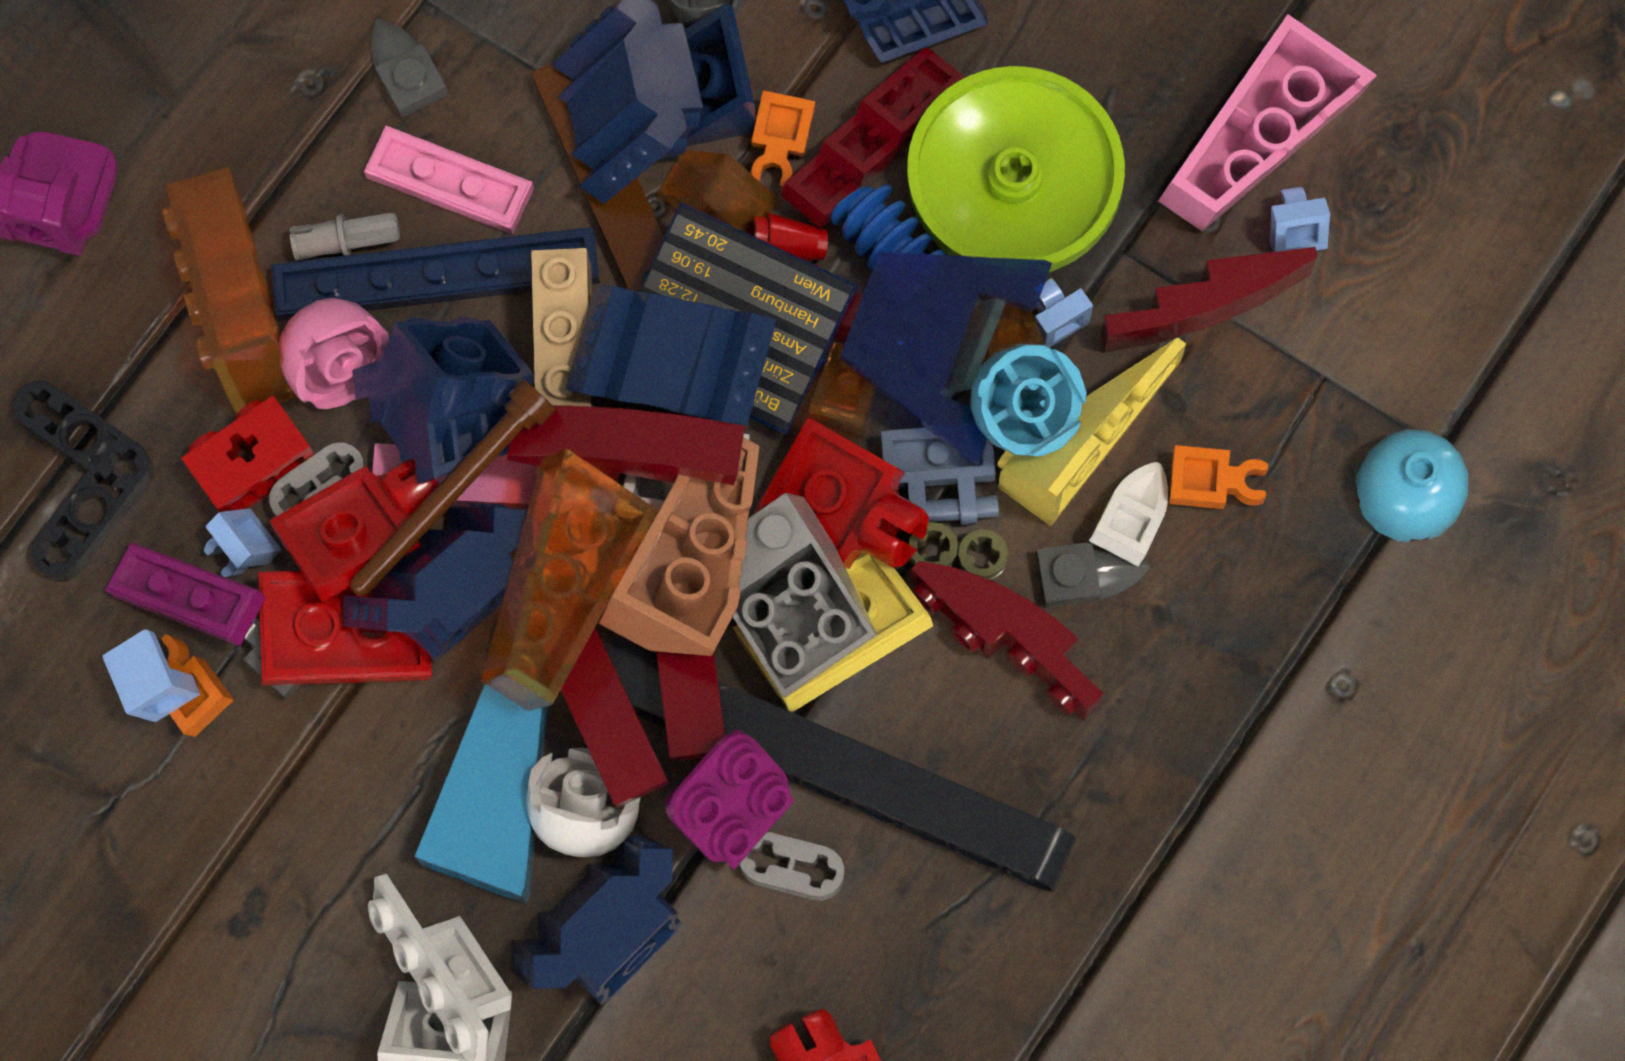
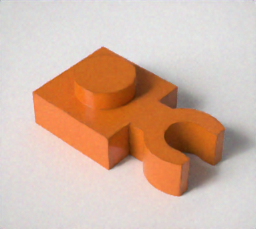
[751,90,816,191]
[1169,445,1268,509]
[161,634,234,737]

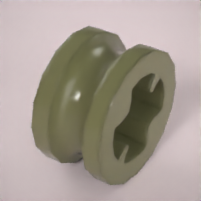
[909,522,958,567]
[957,529,1008,581]

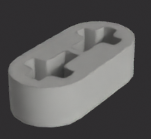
[269,442,366,516]
[739,832,845,901]

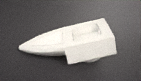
[1089,462,1168,567]

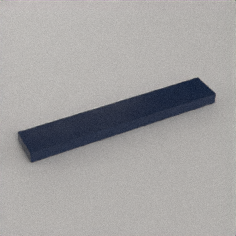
[271,227,600,321]

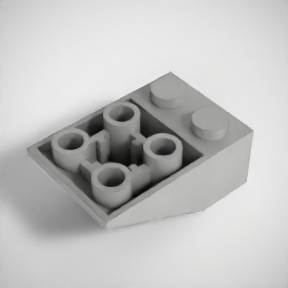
[733,493,878,698]

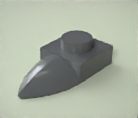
[371,19,449,119]
[1036,542,1150,608]

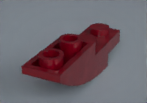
[910,561,1104,721]

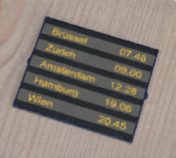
[639,202,858,435]

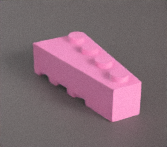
[1158,14,1377,232]

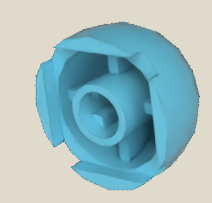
[970,344,1086,456]
[1356,429,1469,542]

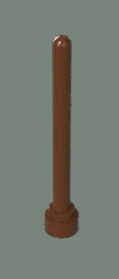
[351,378,556,596]

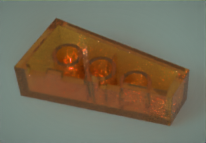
[162,166,298,414]
[481,449,659,711]

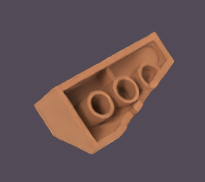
[599,419,760,656]

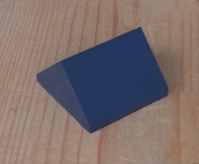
[685,4,756,147]

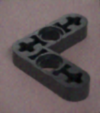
[13,381,154,582]

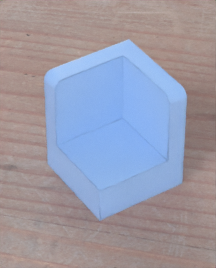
[102,629,201,722]

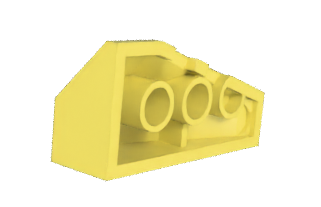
[997,337,1186,527]

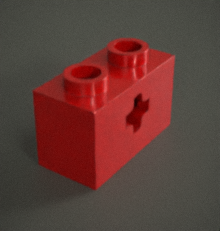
[181,395,314,512]

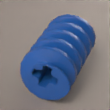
[830,184,945,304]

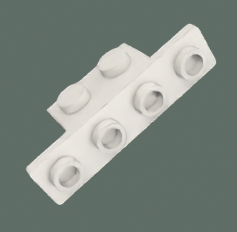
[368,874,512,1061]

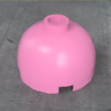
[277,298,389,410]

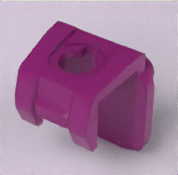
[0,132,118,256]
[664,730,795,871]

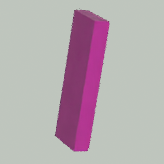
[105,542,266,646]

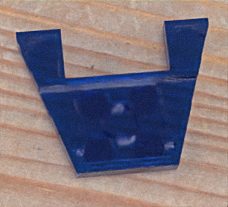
[840,252,1052,465]

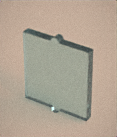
[922,297,1006,399]

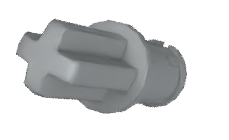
[289,213,400,261]

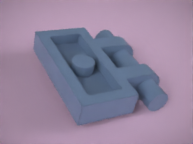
[881,423,999,525]

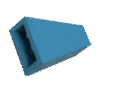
[414,667,549,905]

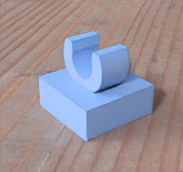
[1269,187,1330,252]
[1032,278,1093,348]
[204,508,282,577]

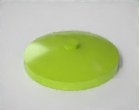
[907,66,1125,277]

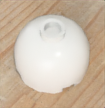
[526,748,641,857]

